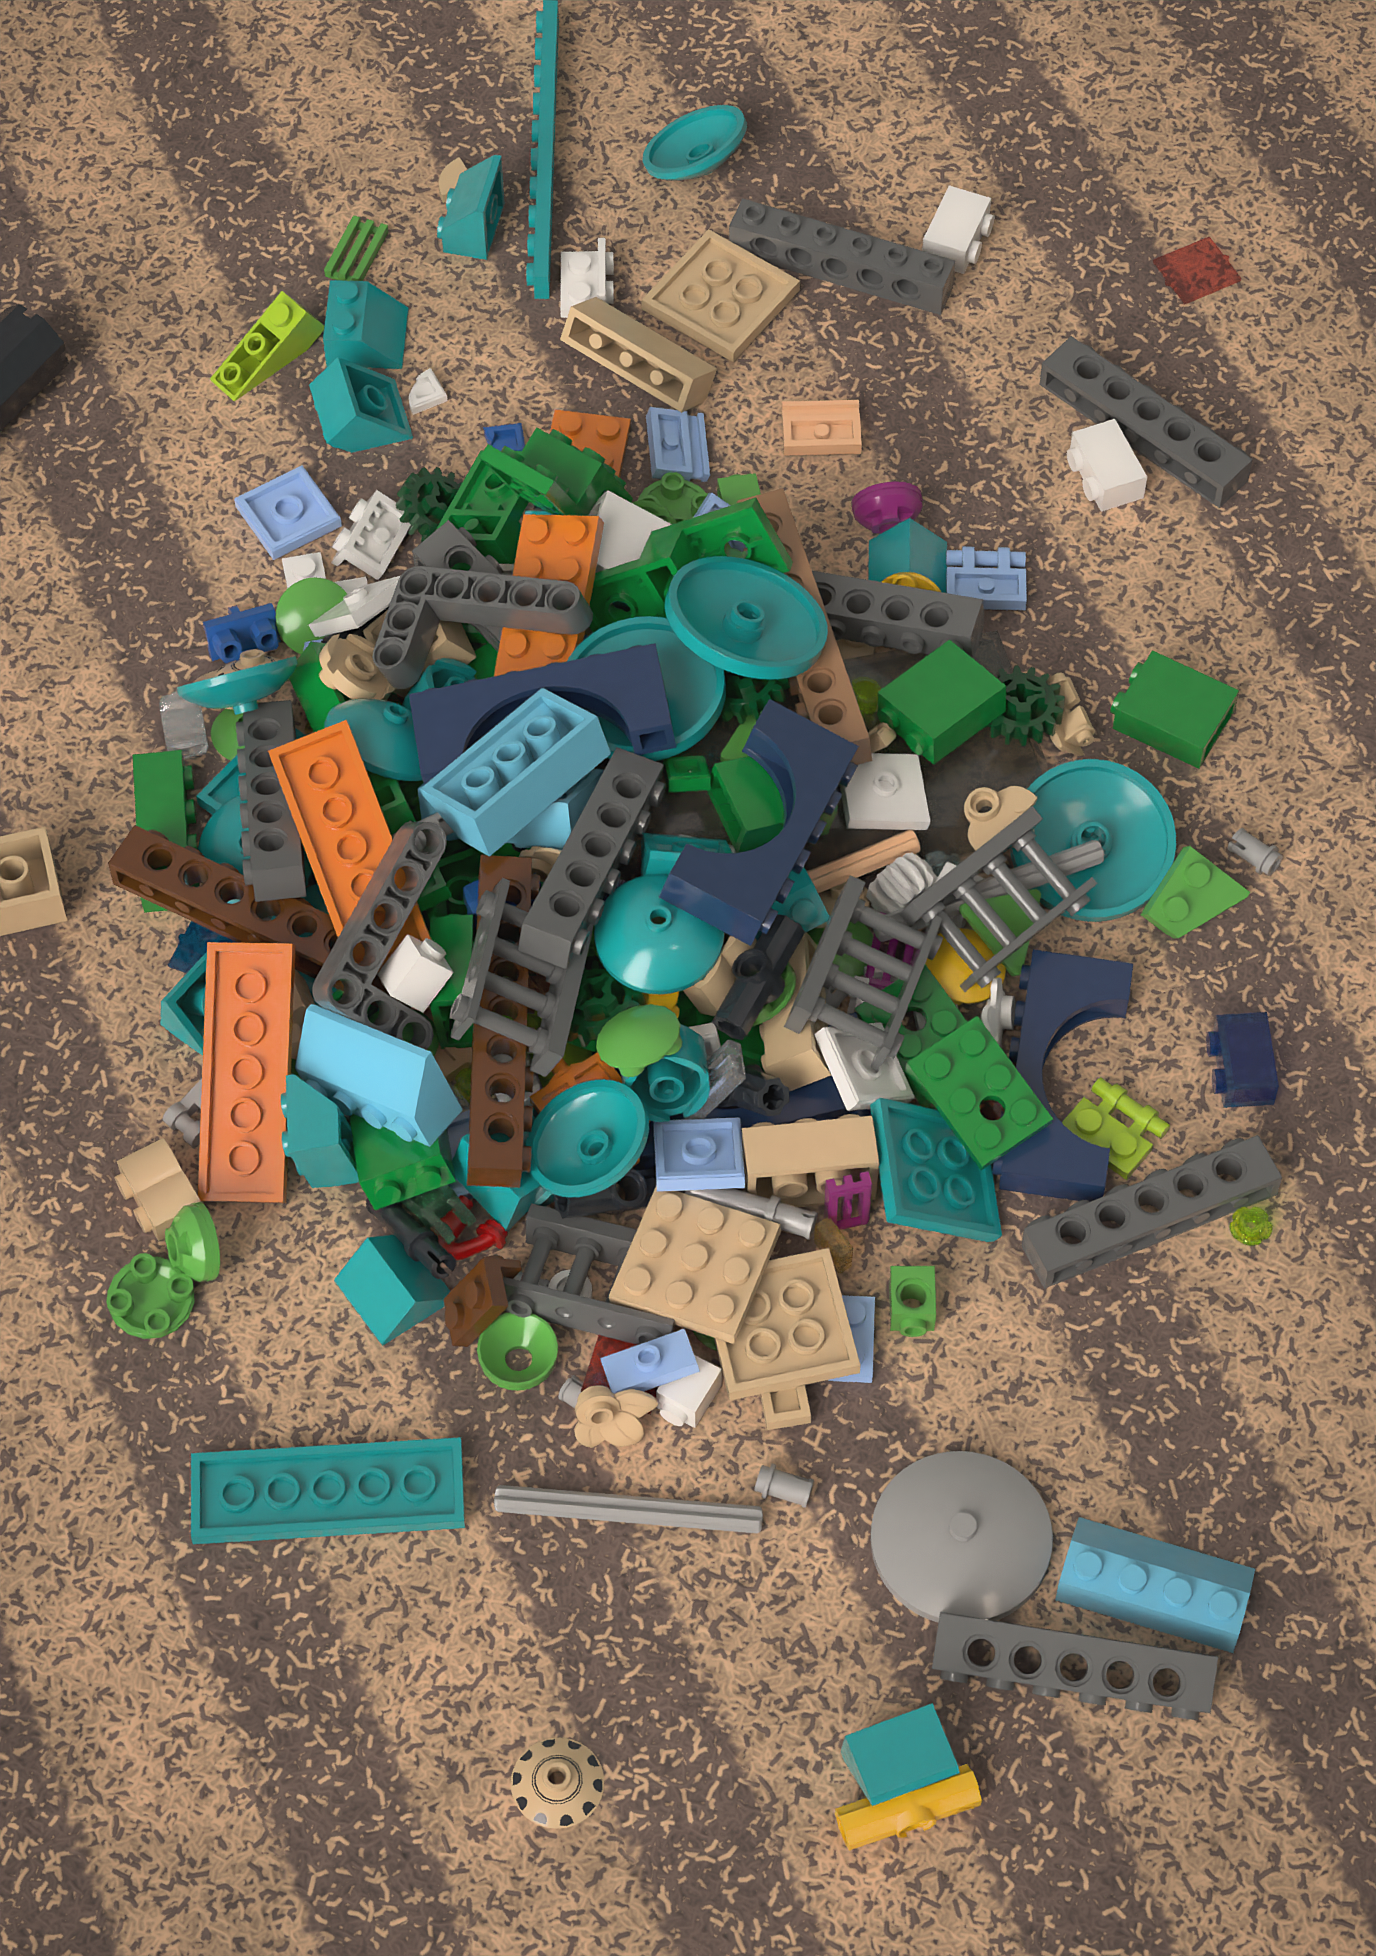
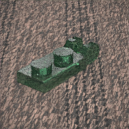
[398,1185,477,1245]

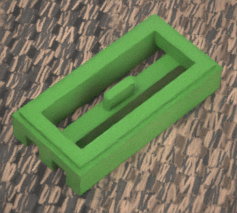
[324,215,389,281]

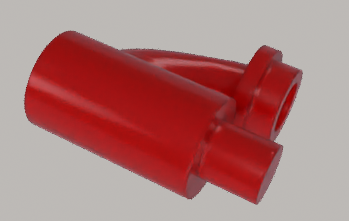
[428,1195,508,1261]

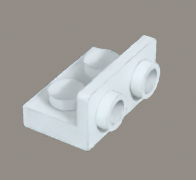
[561,238,614,317]
[331,490,411,580]

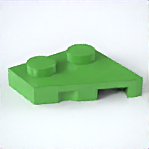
[1140,846,1250,939]

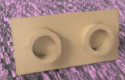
[1049,673,1095,756]

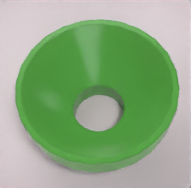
[165,1202,220,1282]
[477,1312,558,1391]

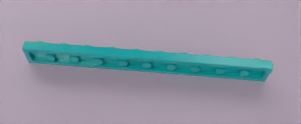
[526,0,559,299]

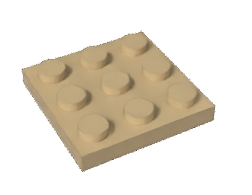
[642,229,800,362]
[609,1185,781,1344]
[714,1248,861,1401]

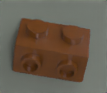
[444,1255,522,1347]

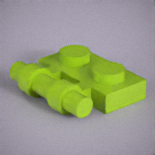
[1062,1077,1170,1180]

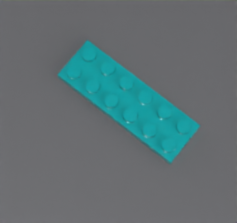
[191,1437,465,1544]

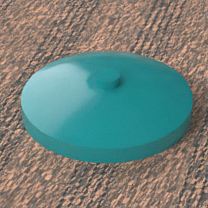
[665,556,828,680]
[567,616,726,761]
[1010,759,1176,922]

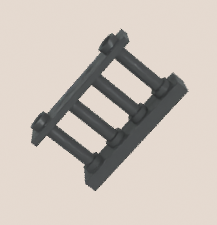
[900,806,1097,992]
[784,875,943,1070]
[450,878,594,1077]
[503,1203,674,1345]

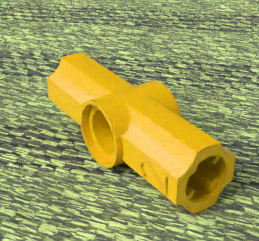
[835,1764,982,1850]

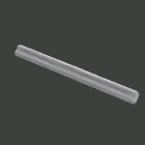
[873,840,1105,942]
[494,1485,763,1533]

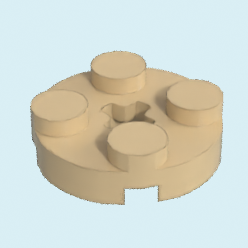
[319,634,396,700]

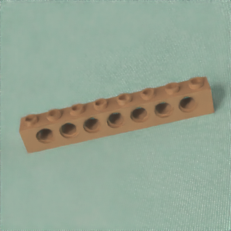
[737,488,872,765]

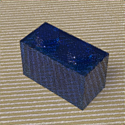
[1206,1012,1279,1108]

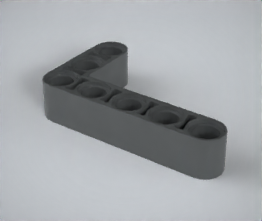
[372,566,593,689]
[312,822,447,1050]

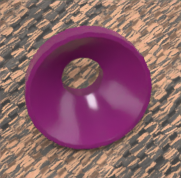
[851,481,923,534]

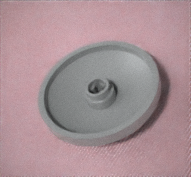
[870,1451,1053,1623]

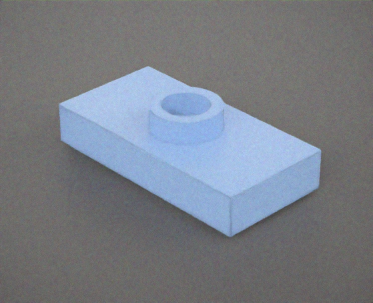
[600,1328,700,1394]

